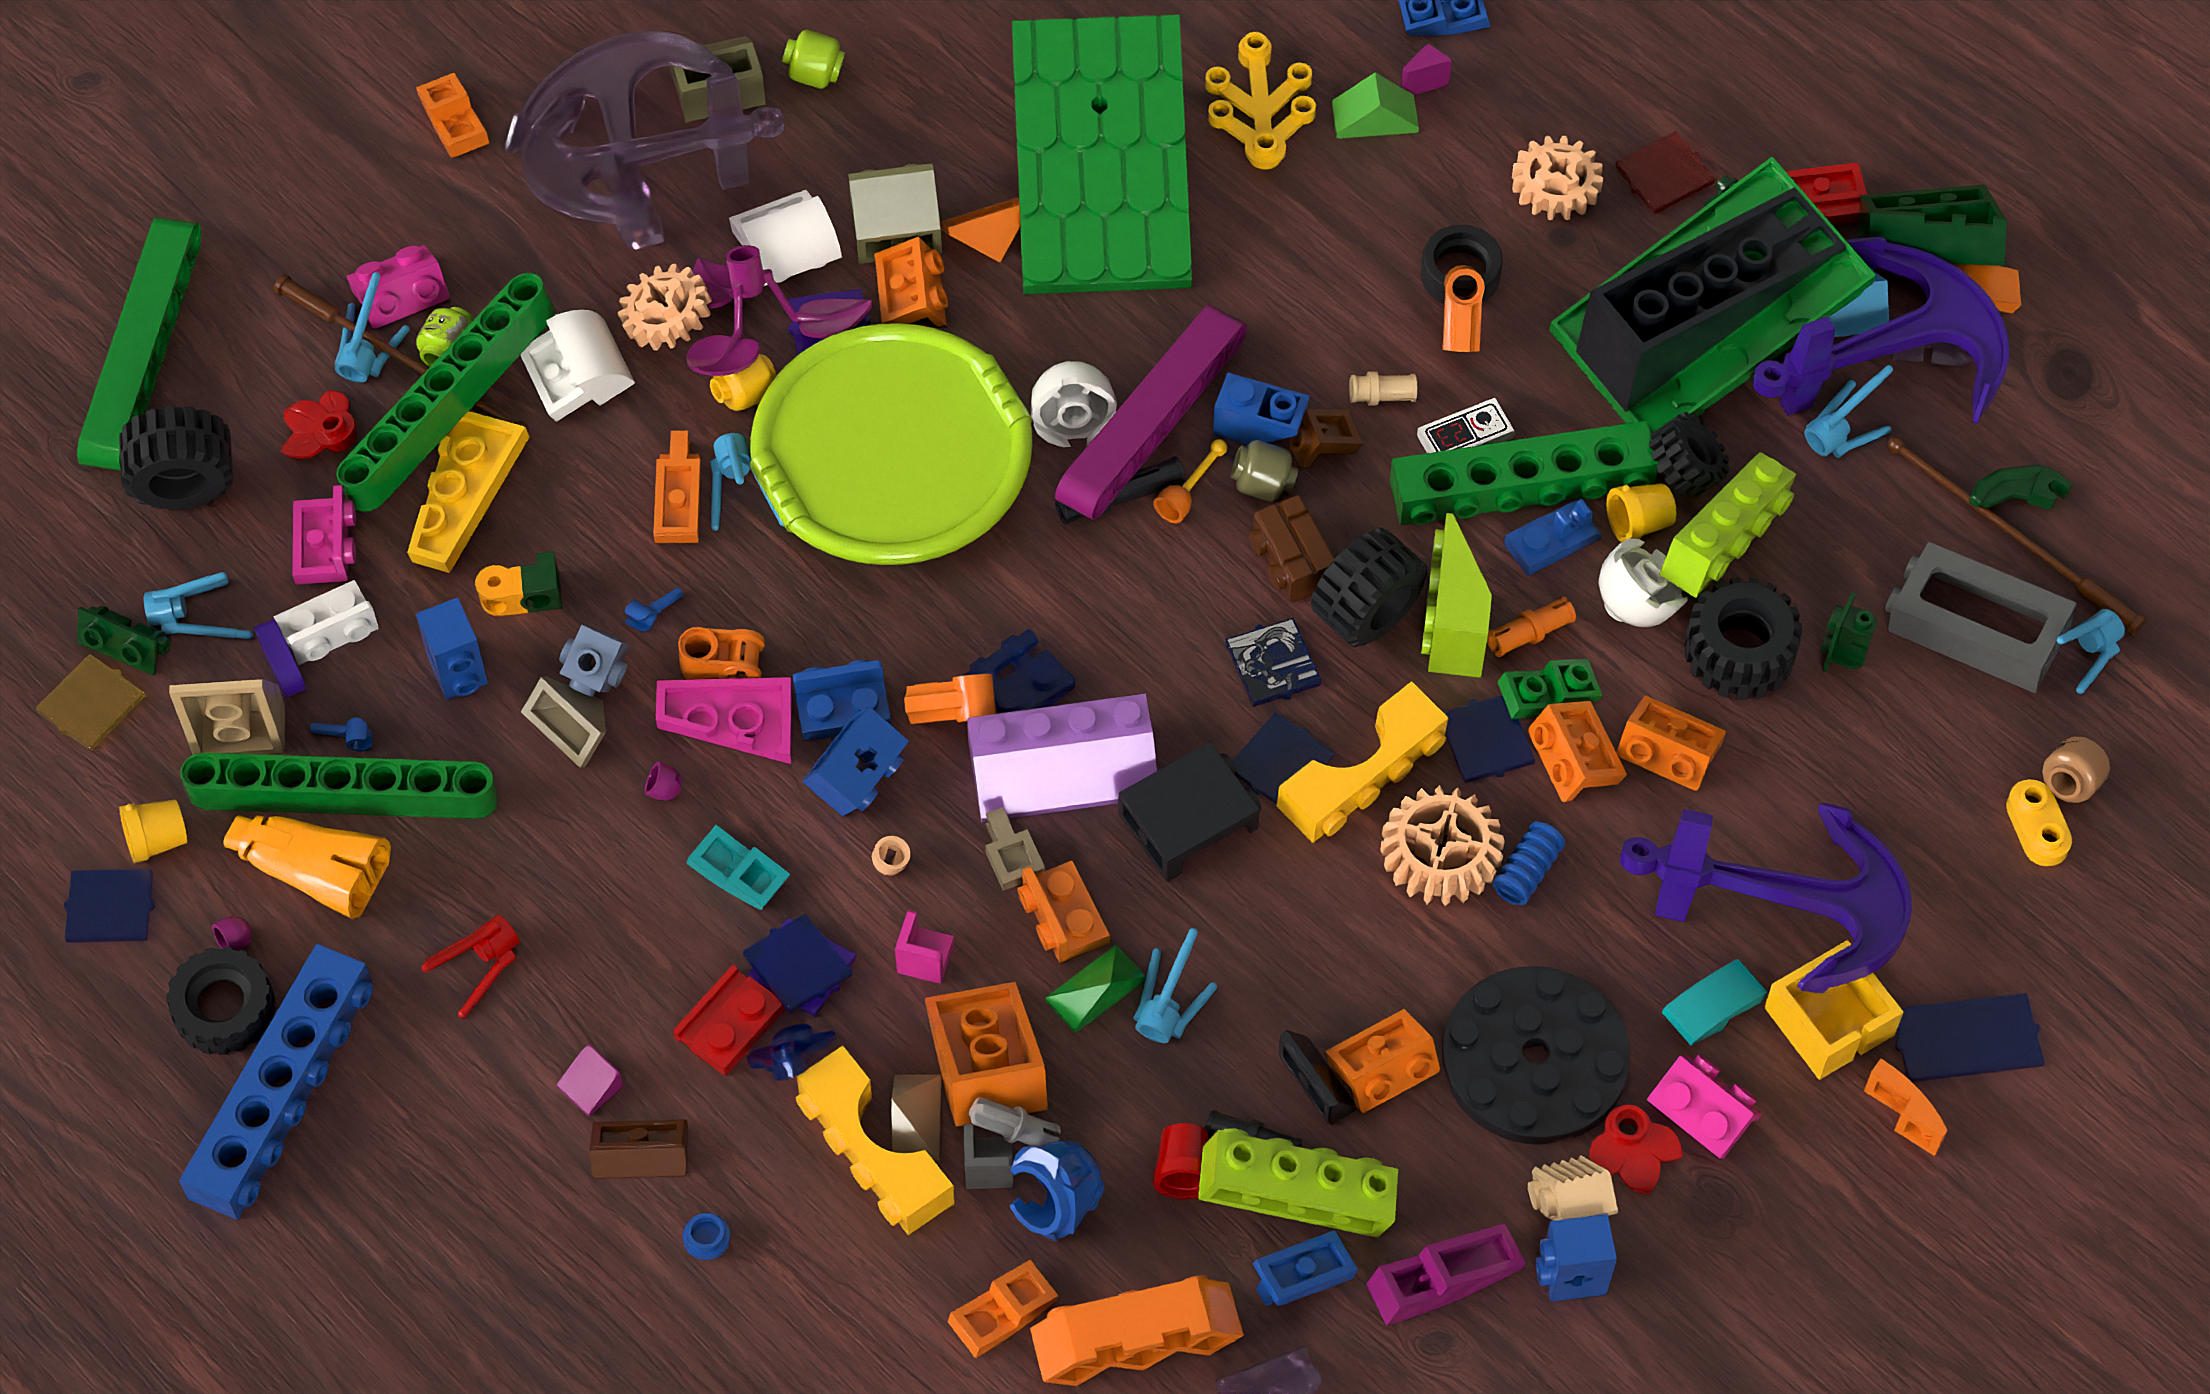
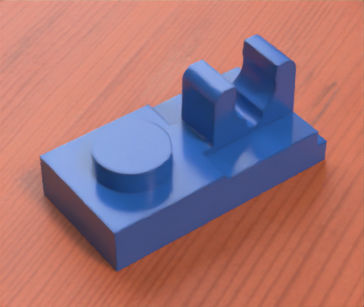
[1504,499,1601,576]
[1253,1230,1358,1307]

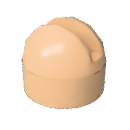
[872,836,910,876]

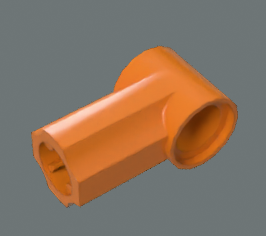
[1442,265,1485,352]
[904,674,996,724]

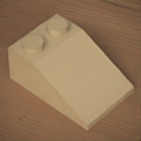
[169,679,285,755]

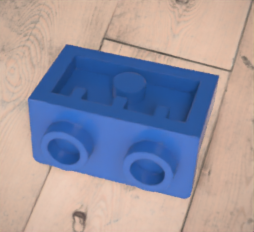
[793,659,891,742]

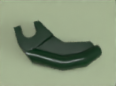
[1969,464,2073,510]

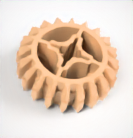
[1380,785,1504,907]

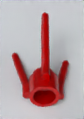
[421,915,520,1018]

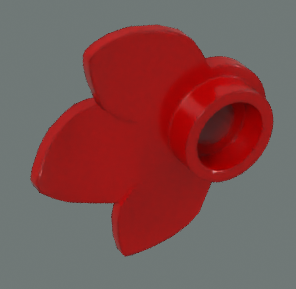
[280,390,357,459]
[1589,1105,1683,1195]

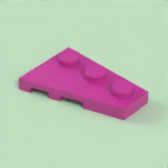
[656,677,792,764]

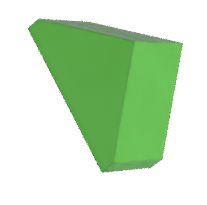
[1332,73,1419,139]

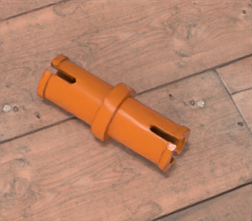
[1487,596,1576,657]

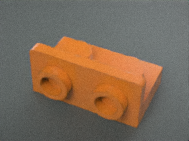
[874,236,948,327]
[1616,695,1727,791]
[1528,701,1627,802]
[1017,860,1110,963]
[1325,1009,1440,1113]

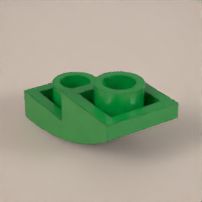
[1497,658,1602,719]

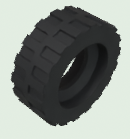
[166,947,275,1055]

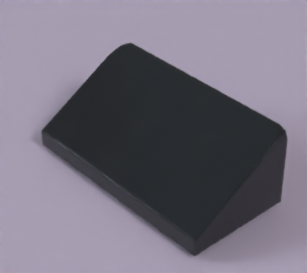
[1278,1030,1357,1126]

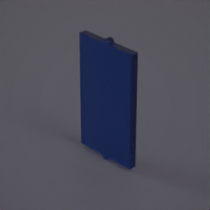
[1895,993,2045,1082]

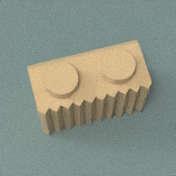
[1528,1155,1618,1221]

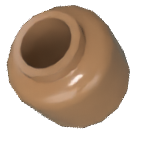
[2042,736,2110,803]

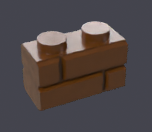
[1249,495,1335,602]

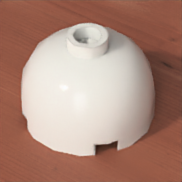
[1030,361,1117,447]
[1598,538,1688,627]

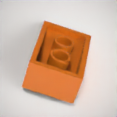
[925,982,1048,1127]

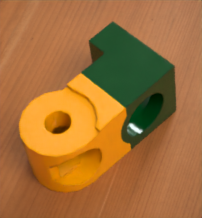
[475,551,563,616]

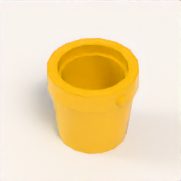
[1606,484,1677,542]
[119,799,187,864]

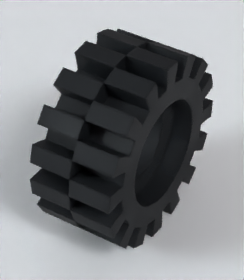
[1649,412,1729,497]

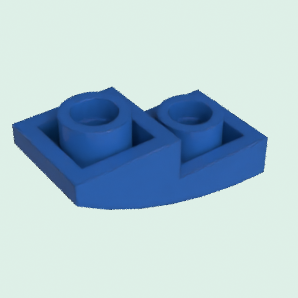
[1398,0,1490,36]

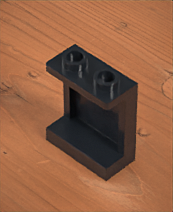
[1118,742,1262,882]

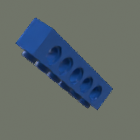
[179,943,373,1220]

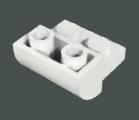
[729,190,842,286]
[520,310,635,422]

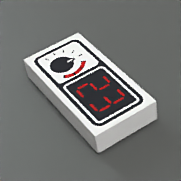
[1417,398,1515,453]

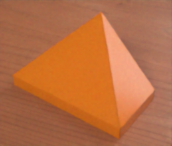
[940,197,1020,263]

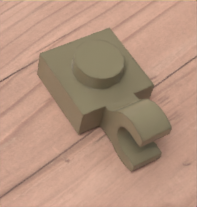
[985,807,1045,891]

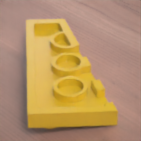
[407,411,530,573]

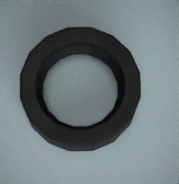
[1421,225,1502,304]

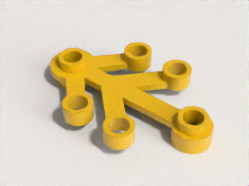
[1205,32,1316,170]

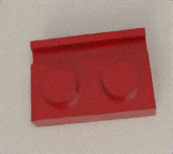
[1786,162,1868,225]
[673,965,785,1076]

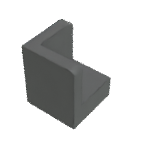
[964,1124,1013,1189]

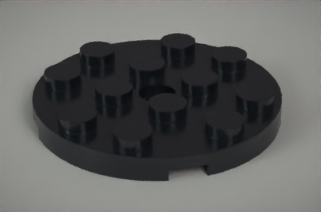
[1442,966,1630,1144]

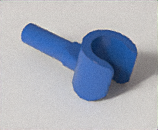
[625,587,683,632]
[310,717,372,752]

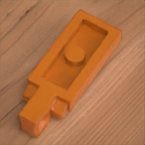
[653,431,701,543]

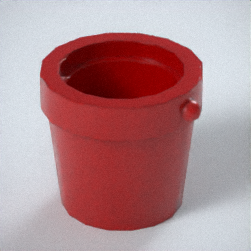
[1153,1123,1209,1200]

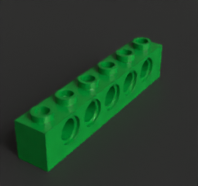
[1390,421,1659,525]

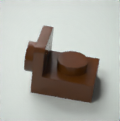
[1288,409,1363,468]

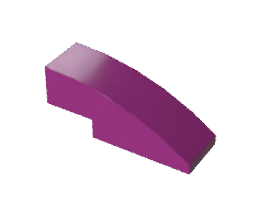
[1366,1223,1526,1326]

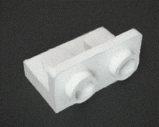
[273,580,379,665]

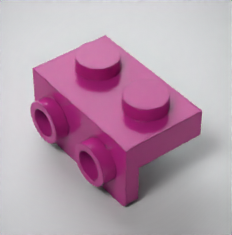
[346,245,450,329]
[292,485,356,585]
[1647,1054,1763,1159]

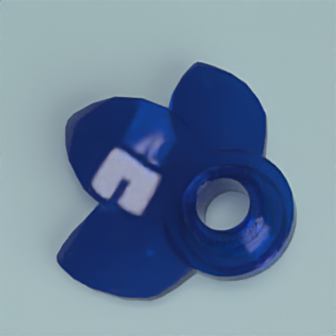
[747,1024,836,1080]

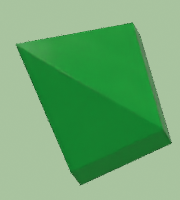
[1045,945,1146,1034]

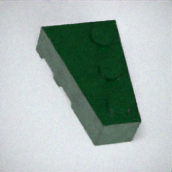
[1859,184,2007,266]

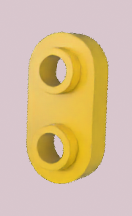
[2006,779,2072,867]

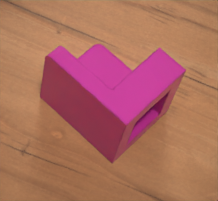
[895,910,954,984]

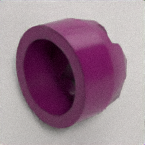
[645,762,682,801]
[212,916,251,951]

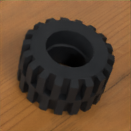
[119,406,234,510]
[1311,528,1428,648]
[1684,577,1802,700]

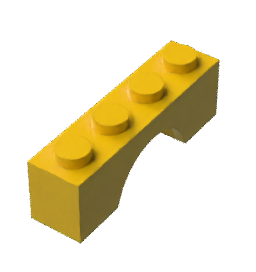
[1276,681,1448,843]
[796,1046,955,1235]

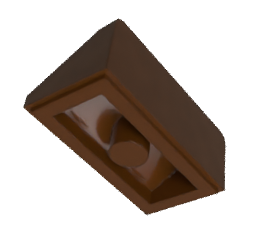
[589,1119,688,1178]

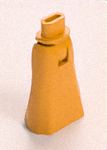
[223,815,391,920]

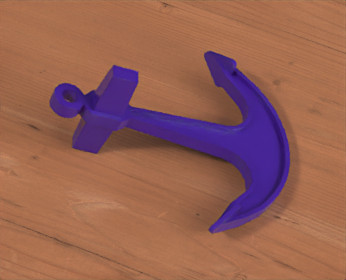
[1752,237,2009,424]
[1620,803,1912,993]

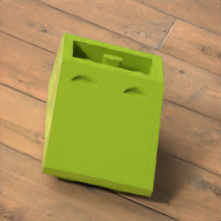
[1421,513,1492,678]

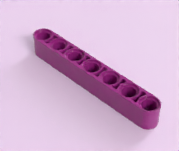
[1055,305,1247,520]

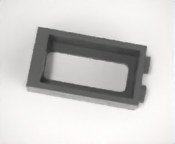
[1885,541,2077,694]

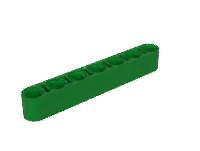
[77,217,202,471]
[336,273,555,512]
[180,753,498,819]

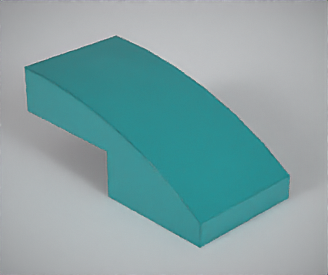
[686,825,790,910]
[1662,959,1768,1046]

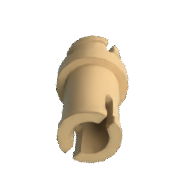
[1349,371,1417,406]

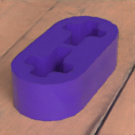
[254,619,306,698]

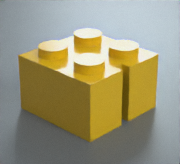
[1764,940,1904,1080]

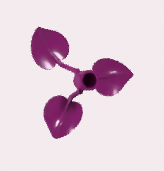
[687,245,872,376]

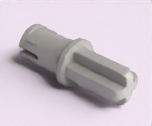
[968,1098,1061,1146]

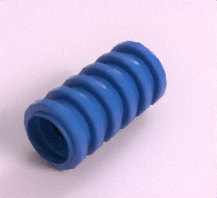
[1492,821,1566,905]

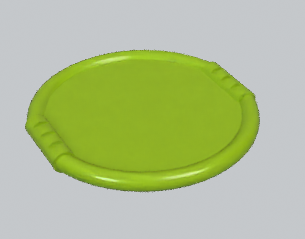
[750,323,1033,565]

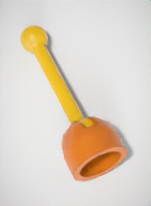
[1153,439,1228,524]

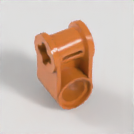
[678,627,765,680]

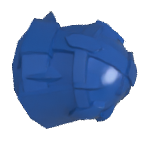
[1010,1141,1105,1242]

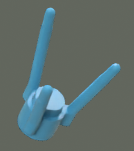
[334,272,410,383]
[1804,365,1893,458]
[710,433,784,531]
[144,572,254,639]
[2057,609,2125,694]
[1133,928,1218,1043]

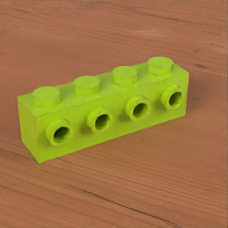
[1659,452,1796,598]
[1198,1128,1398,1238]

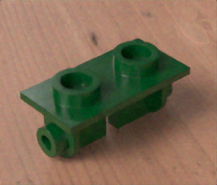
[1820,592,1877,672]
[77,605,171,676]

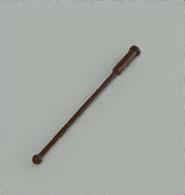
[274,274,529,432]
[1887,436,2147,635]

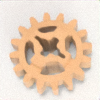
[1512,136,1603,220]
[618,264,712,350]

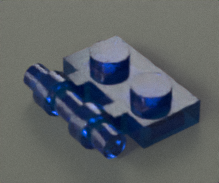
[962,629,1075,714]

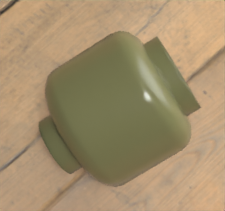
[1230,440,1298,502]

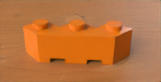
[1030,1275,1244,1386]

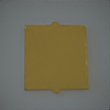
[36,654,145,751]

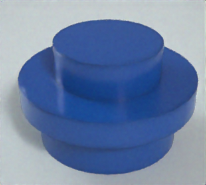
[682,1213,731,1260]

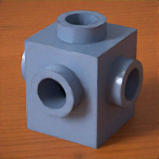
[559,624,630,697]

